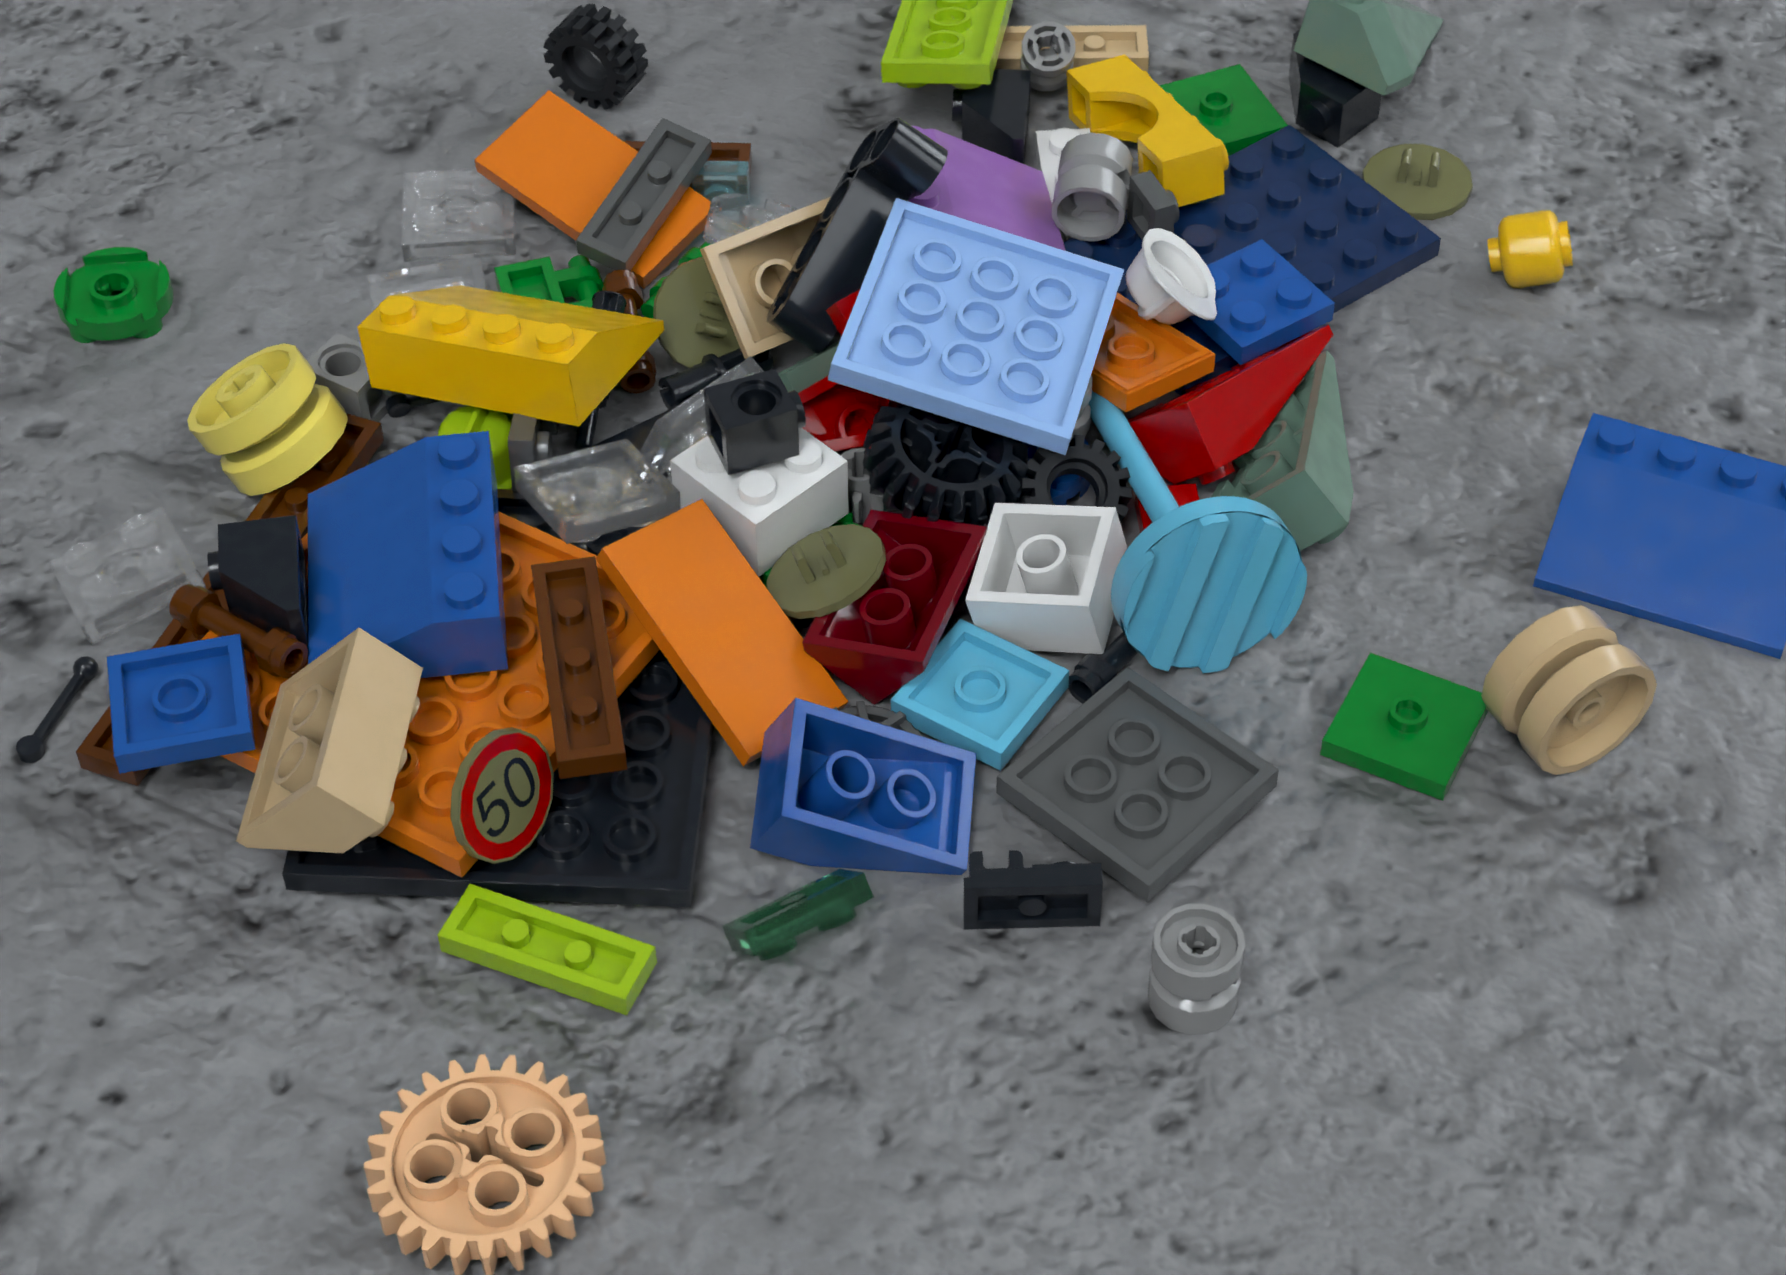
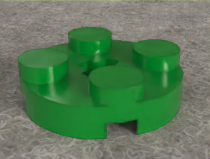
[54,247,173,343]

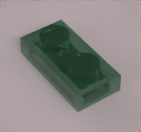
[722,868,874,961]

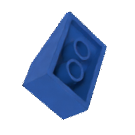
[750,698,977,875]

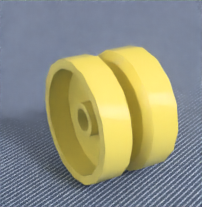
[187,343,348,496]

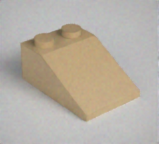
[700,197,830,359]

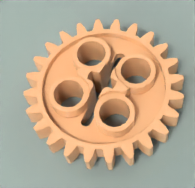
[364,1054,606,1275]

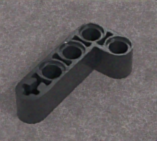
[767,118,948,353]

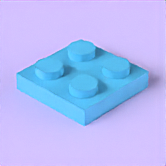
[891,619,1069,771]

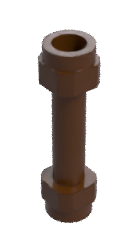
[602,269,657,393]
[169,584,308,679]

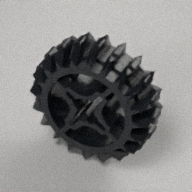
[862,400,1029,526]

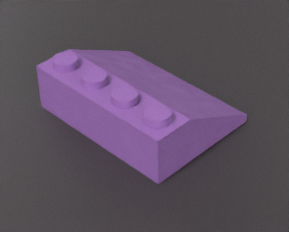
[908,126,1066,251]

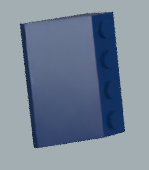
[1533,413,1786,659]
[308,431,508,678]

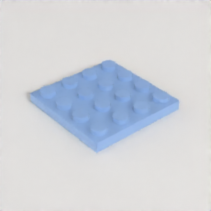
[828,198,1124,455]

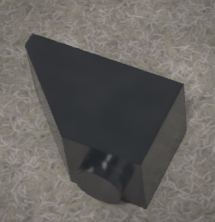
[1289,30,1382,148]
[952,69,1031,165]
[207,515,308,649]

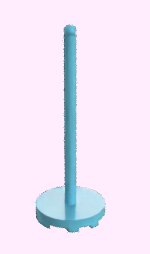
[1088,391,1307,673]

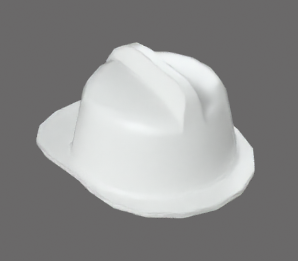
[1126,228,1217,324]

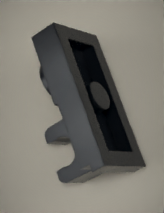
[963,850,1103,930]

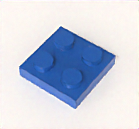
[1189,239,1335,365]
[107,634,256,774]

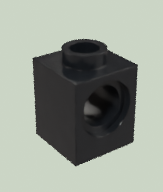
[704,369,806,475]

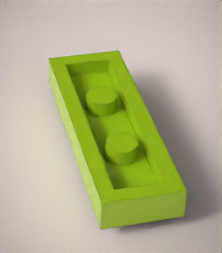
[437,884,657,1016]

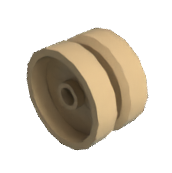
[1481,605,1657,775]

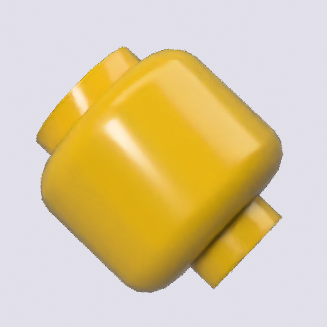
[1487,210,1573,289]

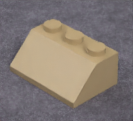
[236,628,423,853]

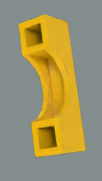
[1066,54,1229,207]

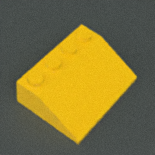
[357,285,665,427]

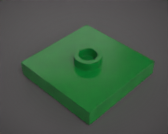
[1160,64,1288,156]
[1320,652,1488,801]

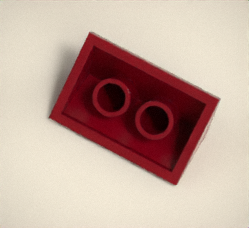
[802,510,988,705]

